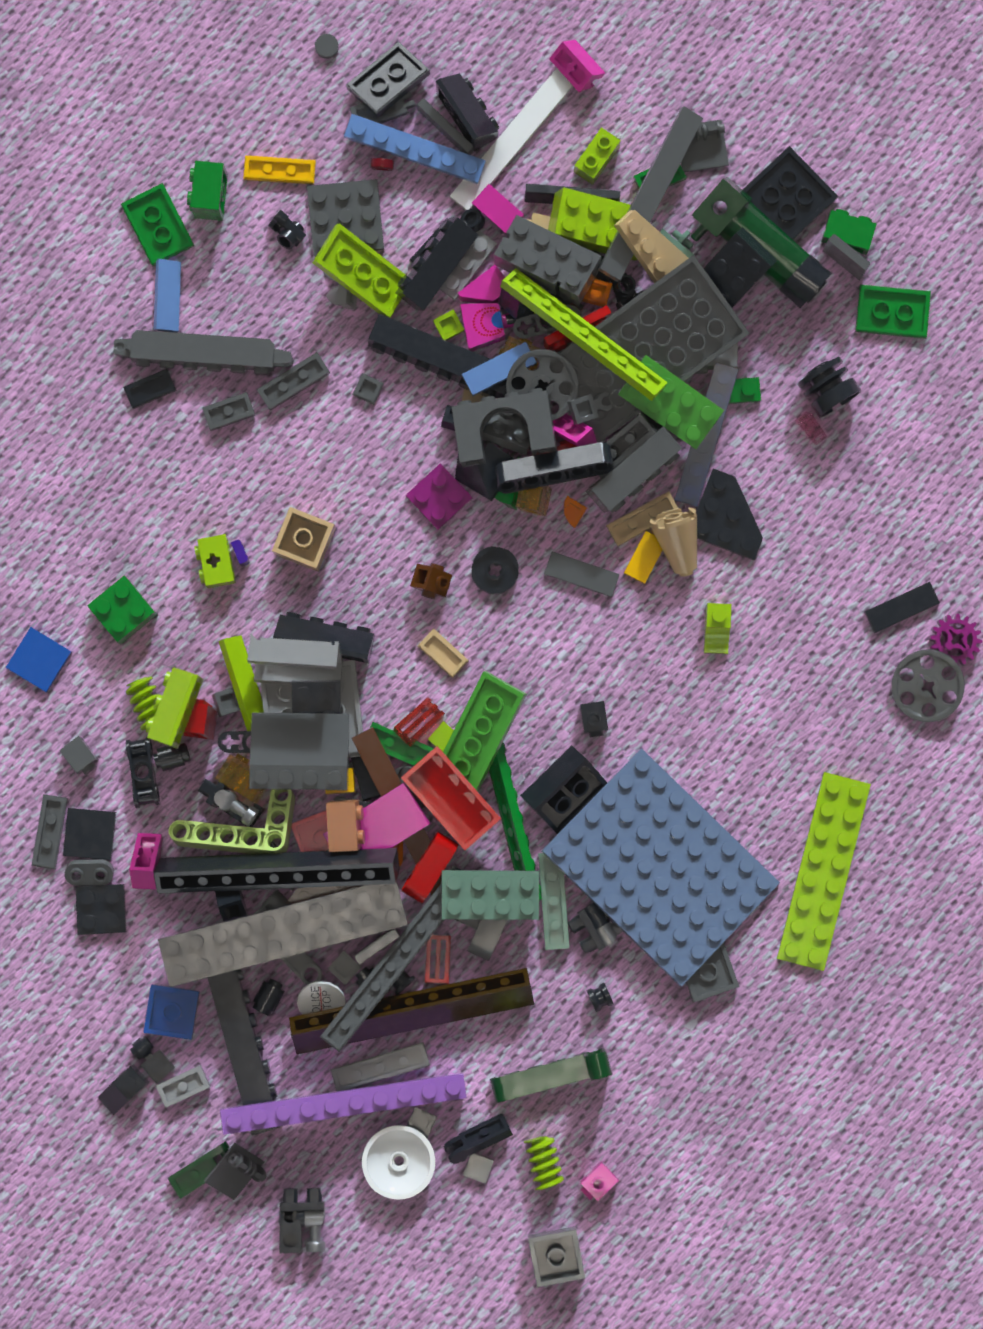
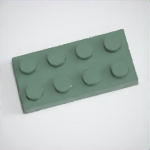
[441,870,539,920]

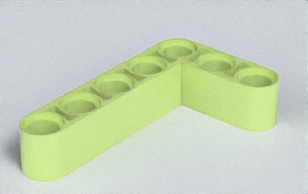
[168,789,295,854]

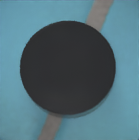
[460,208,485,232]

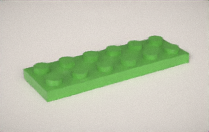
[443,671,527,792]

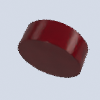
[370,158,394,171]

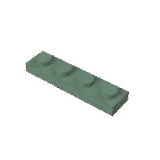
[538,853,569,950]

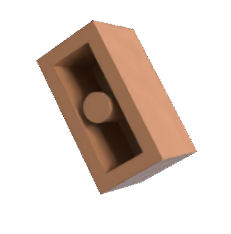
[326,800,365,852]

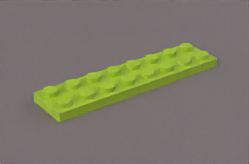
[776,772,871,971]

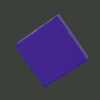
[231,539,250,567]

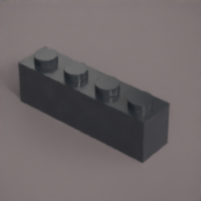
[395,217,478,311]

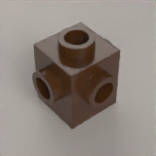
[410,563,452,599]

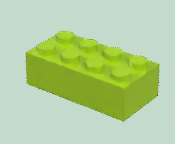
[548,187,638,261]

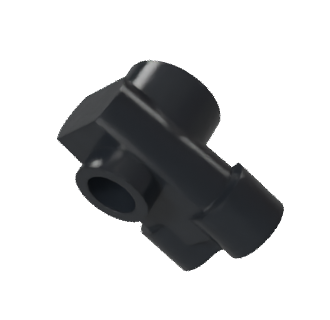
[268,210,306,249]
[610,273,637,310]

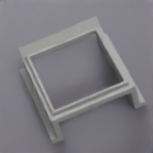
[247,634,343,685]

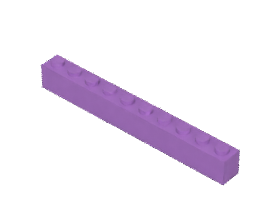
[219,1073,467,1135]

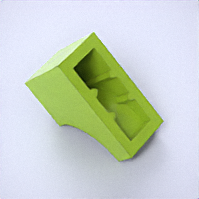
[704,603,732,654]

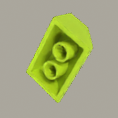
[145,667,204,749]

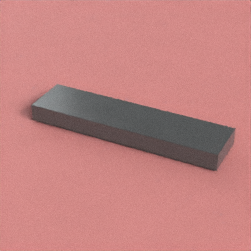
[331,1042,430,1091]

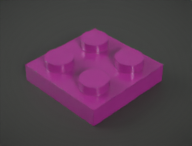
[405,463,473,530]

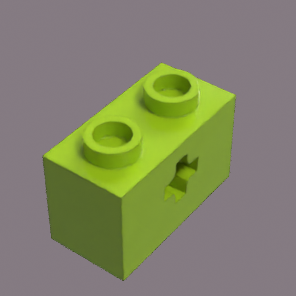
[574,127,621,185]
[194,534,236,588]

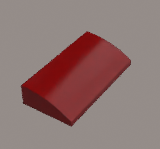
[401,746,501,851]

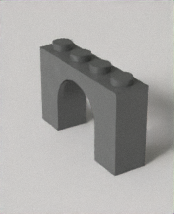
[452,388,557,467]

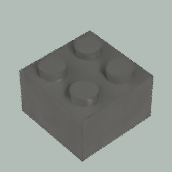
[528,1226,585,1288]

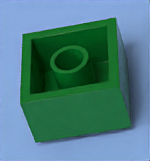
[187,161,228,221]
[87,575,158,645]

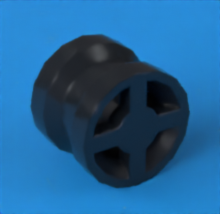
[586,983,614,1012]

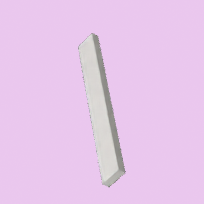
[450,69,573,210]

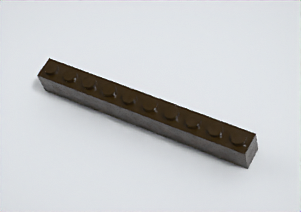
[289,968,535,1055]

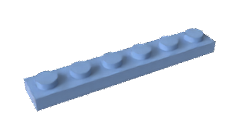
[344,114,486,184]

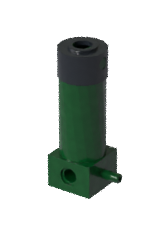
[691,177,832,309]

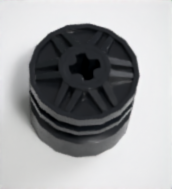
[798,357,862,418]

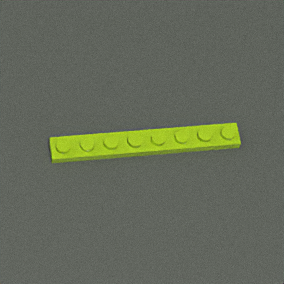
[500,268,668,401]

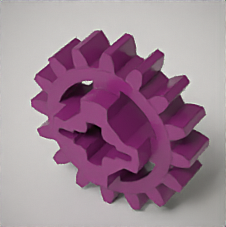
[929,614,982,665]

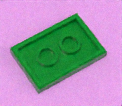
[121,183,195,267]
[855,284,931,339]

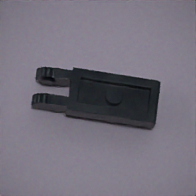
[444,1114,513,1164]

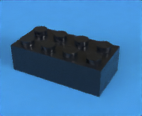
[703,228,777,308]

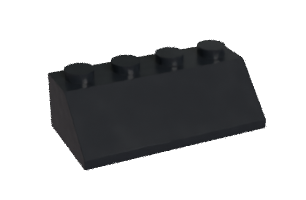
[273,612,375,664]

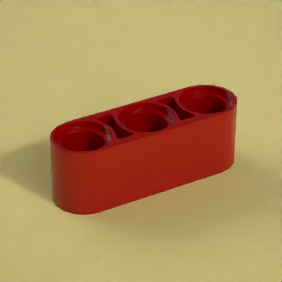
[401,832,459,904]

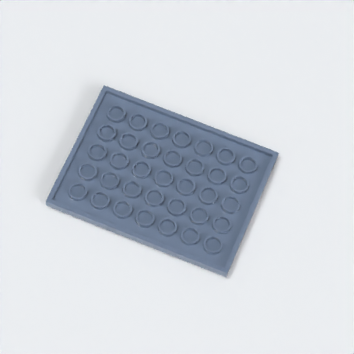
[541,748,780,987]

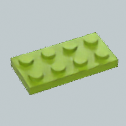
[312,223,406,318]

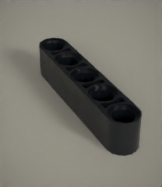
[495,442,614,494]

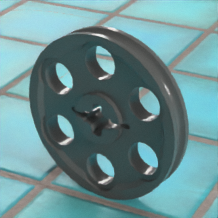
[506,349,578,420]
[892,649,965,722]

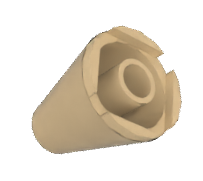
[650,508,697,577]

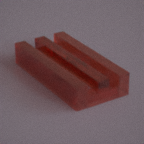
[393,697,445,747]

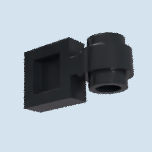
[130,1036,175,1084]

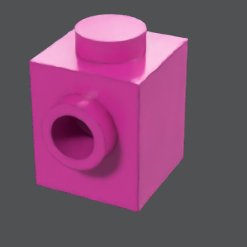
[580,1161,619,1201]

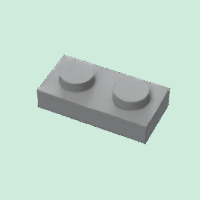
[156,1065,211,1108]

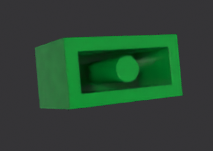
[821,209,877,255]

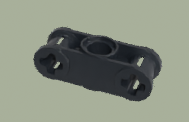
[126,737,160,808]

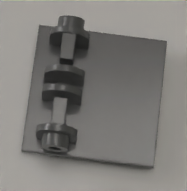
[681,119,729,172]
[204,1143,267,1200]

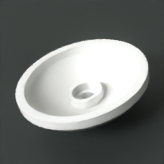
[362,1125,435,1200]

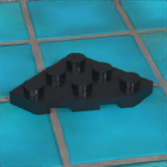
[696,468,763,560]

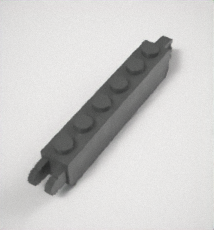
[113,330,294,375]

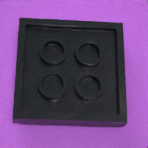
[742,146,838,240]

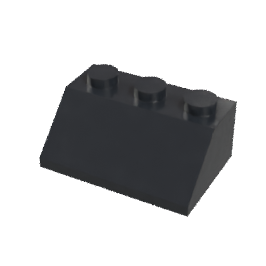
[436,73,500,152]
[520,745,607,834]

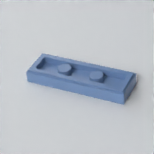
[154,259,181,333]
[462,342,537,396]

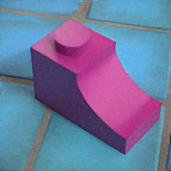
[129,833,163,890]

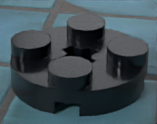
[472,546,519,594]

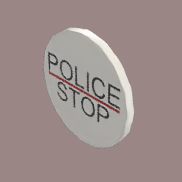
[297,981,346,1015]

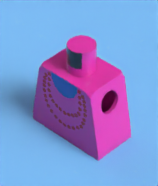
[460,303,516,352]

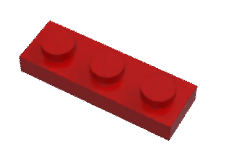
[544,305,612,352]

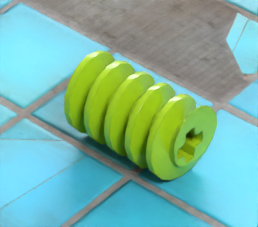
[126,676,160,730]
[524,1136,564,1190]

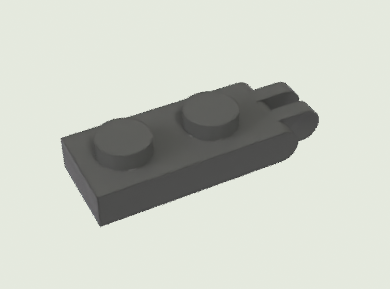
[350,92,416,124]

